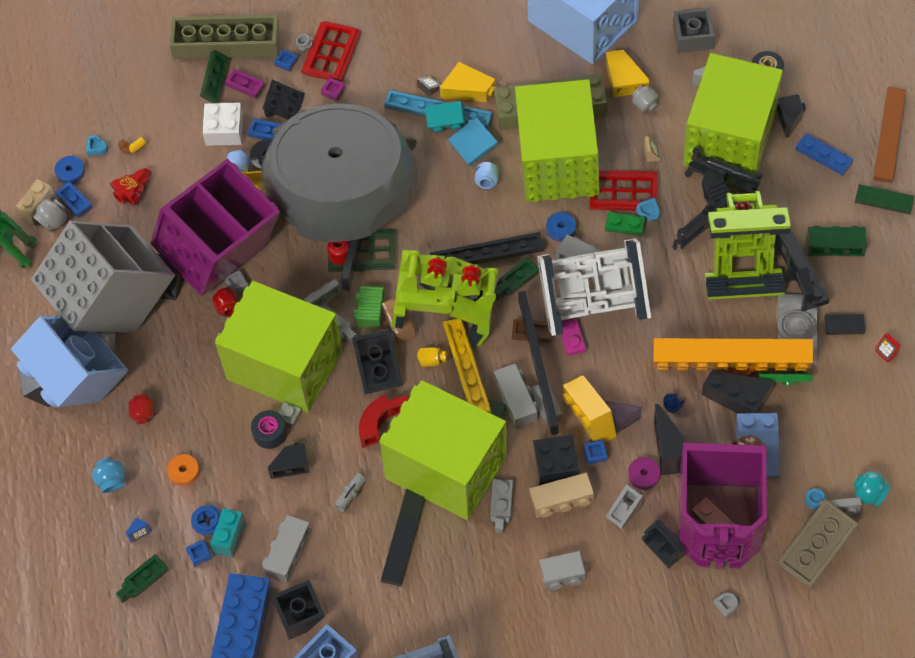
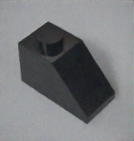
[777,94,805,138]
[268,443,310,479]

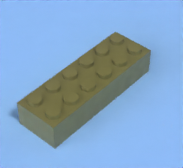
[170,15,280,59]
[494,73,607,130]

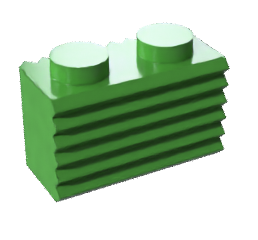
[354,286,384,328]

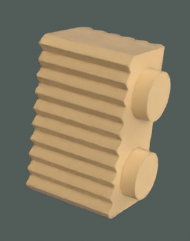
[16,179,55,224]

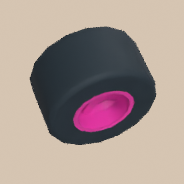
[251,410,288,449]

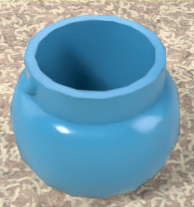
[92,457,126,493]

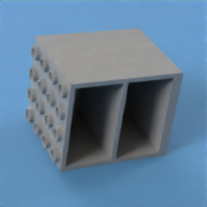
[31,220,175,332]

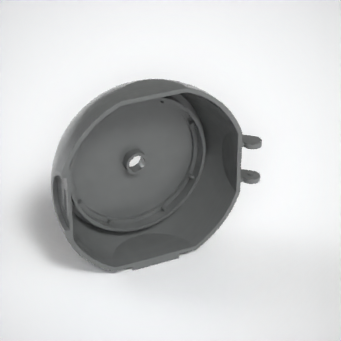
[260,104,417,242]

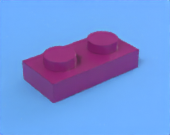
[225,69,265,99]

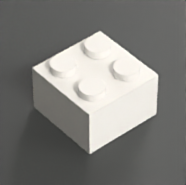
[203,103,243,146]

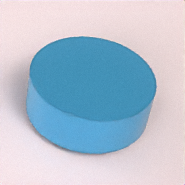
[805,488,826,510]

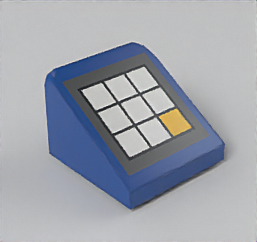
[126,517,152,543]

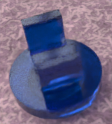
[663,393,685,413]

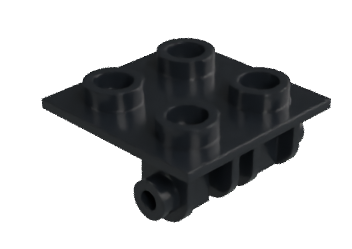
[262,79,305,120]

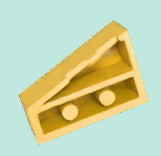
[562,375,617,443]

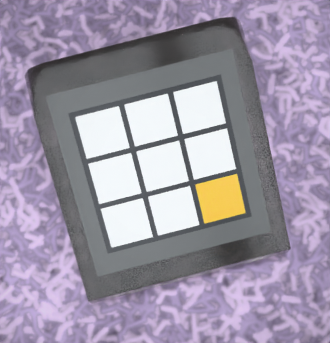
[417,75,442,97]

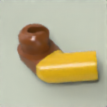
[118,137,146,153]

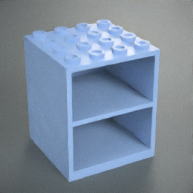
[527,0,639,65]

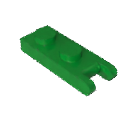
[758,371,813,385]

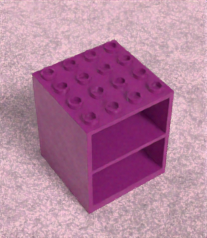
[150,158,280,296]

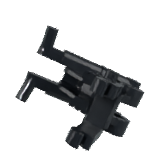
[672,147,763,250]

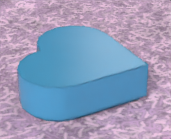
[86,135,108,156]
[636,198,660,221]

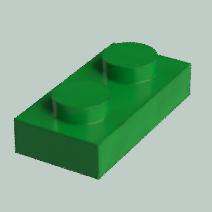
[605,212,645,236]

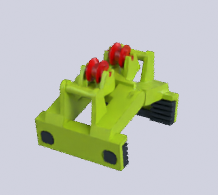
[391,250,499,346]

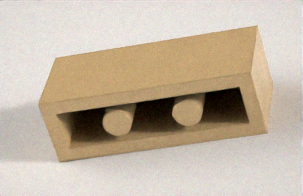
[529,472,594,518]

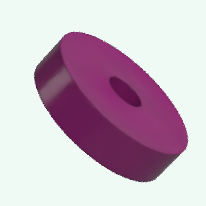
[628,458,660,490]

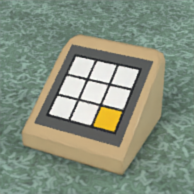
[644,136,660,162]

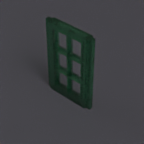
[328,229,396,272]

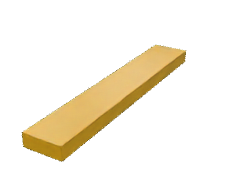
[443,318,492,414]

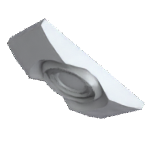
[777,294,817,365]

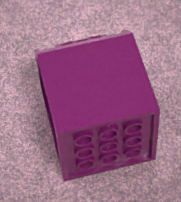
[678,443,767,569]

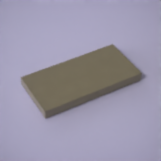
[777,499,859,589]

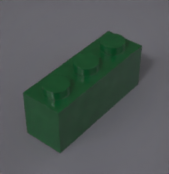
[806,226,867,256]

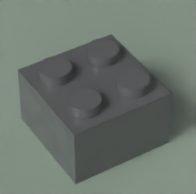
[673,8,714,53]

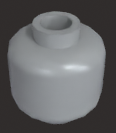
[632,85,659,112]

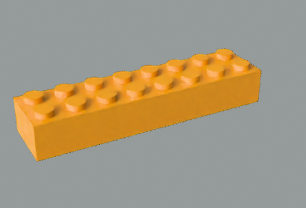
[653,338,813,372]

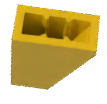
[605,50,649,97]
[440,62,497,102]

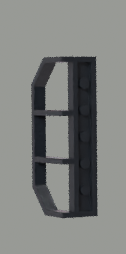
[774,230,830,312]

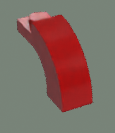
[359,395,409,448]

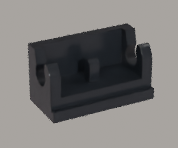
[642,519,686,569]

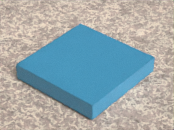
[448,117,498,166]

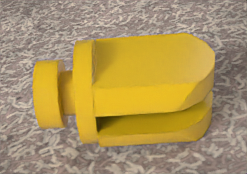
[417,347,448,367]

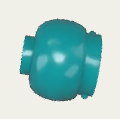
[853,471,891,507]

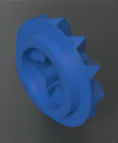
[191,505,221,536]

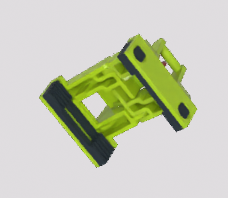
[705,191,791,300]

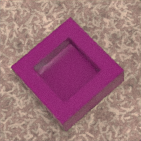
[321,77,345,101]

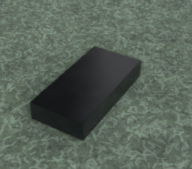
[824,314,865,335]

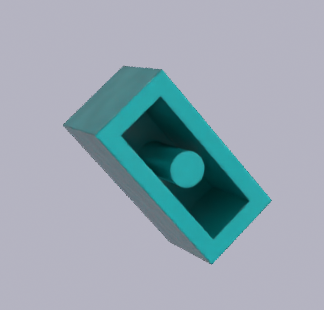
[425,101,466,133]
[210,508,245,558]

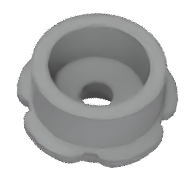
[296,34,312,51]

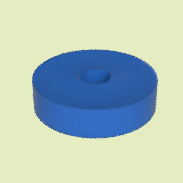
[55,156,85,184]
[546,212,576,242]

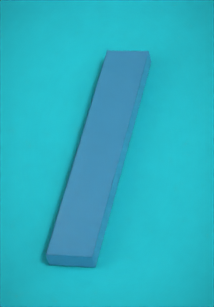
[384,90,493,130]

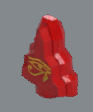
[109,167,152,205]

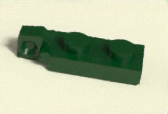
[495,257,540,301]
[116,554,169,603]

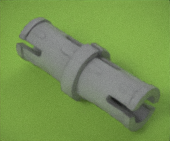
[333,473,366,512]

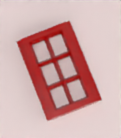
[301,21,361,82]
[590,170,657,211]

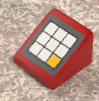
[875,333,900,362]

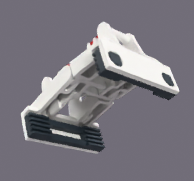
[537,238,651,336]

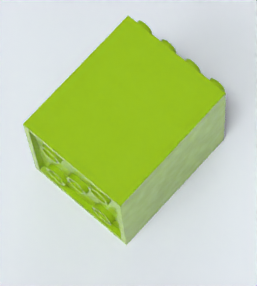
[683,53,783,182]
[515,79,599,202]
[215,280,343,413]
[379,380,507,521]

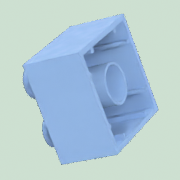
[11,315,129,407]

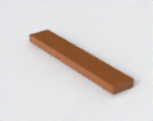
[873,87,906,183]

